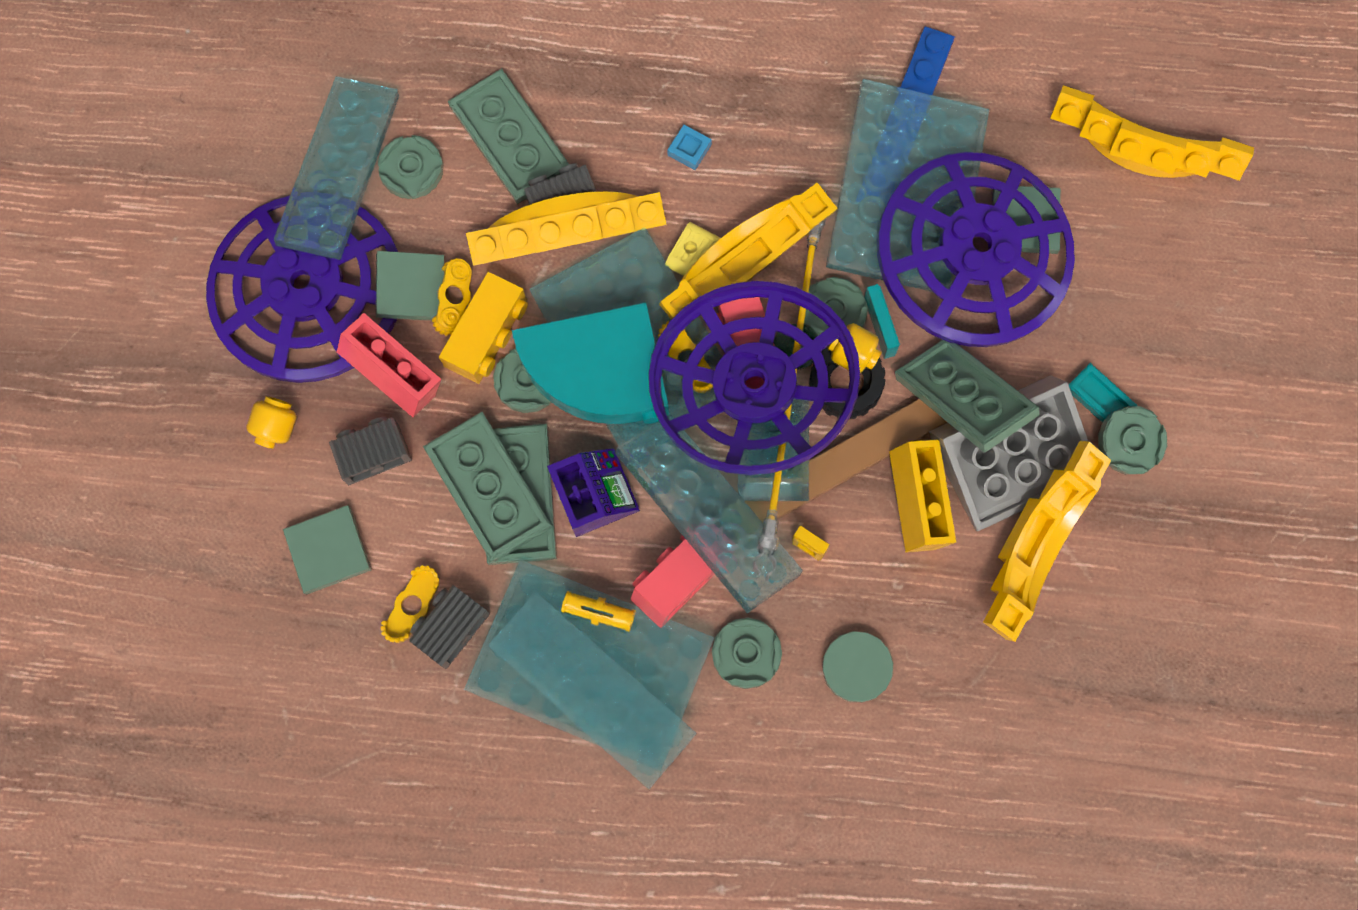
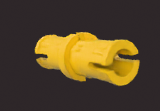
[561,591,636,632]

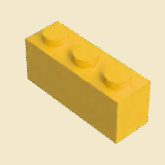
[439,272,528,384]
[889,440,957,553]

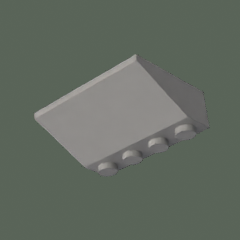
[929,375,1088,532]

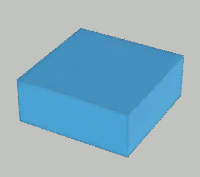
[667,125,712,170]

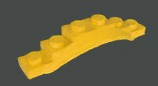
[1050,85,1254,181]
[659,183,838,320]
[466,191,667,266]
[983,441,1111,642]

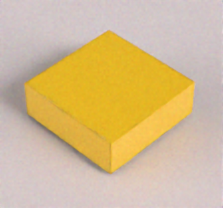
[792,526,830,561]

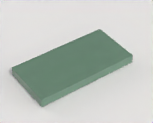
[447,68,570,204]
[895,340,1040,453]
[423,412,552,563]
[486,424,557,565]

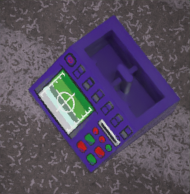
[547,448,640,537]

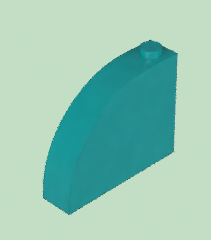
[512,303,669,424]

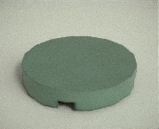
[378,135,444,199]
[804,277,868,338]
[493,348,551,413]
[1098,406,1167,475]
[712,618,782,689]
[822,631,893,703]

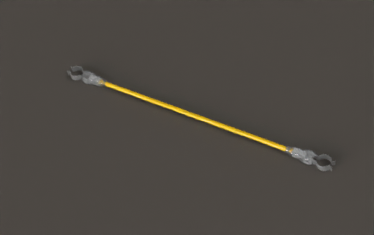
[753,191,826,581]

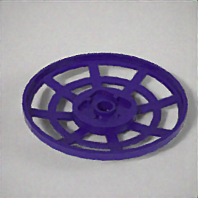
[877,152,1075,347]
[206,193,398,383]
[649,281,860,475]

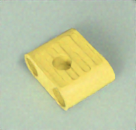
[665,222,721,276]

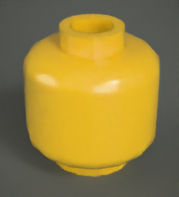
[828,323,882,373]
[246,396,297,449]

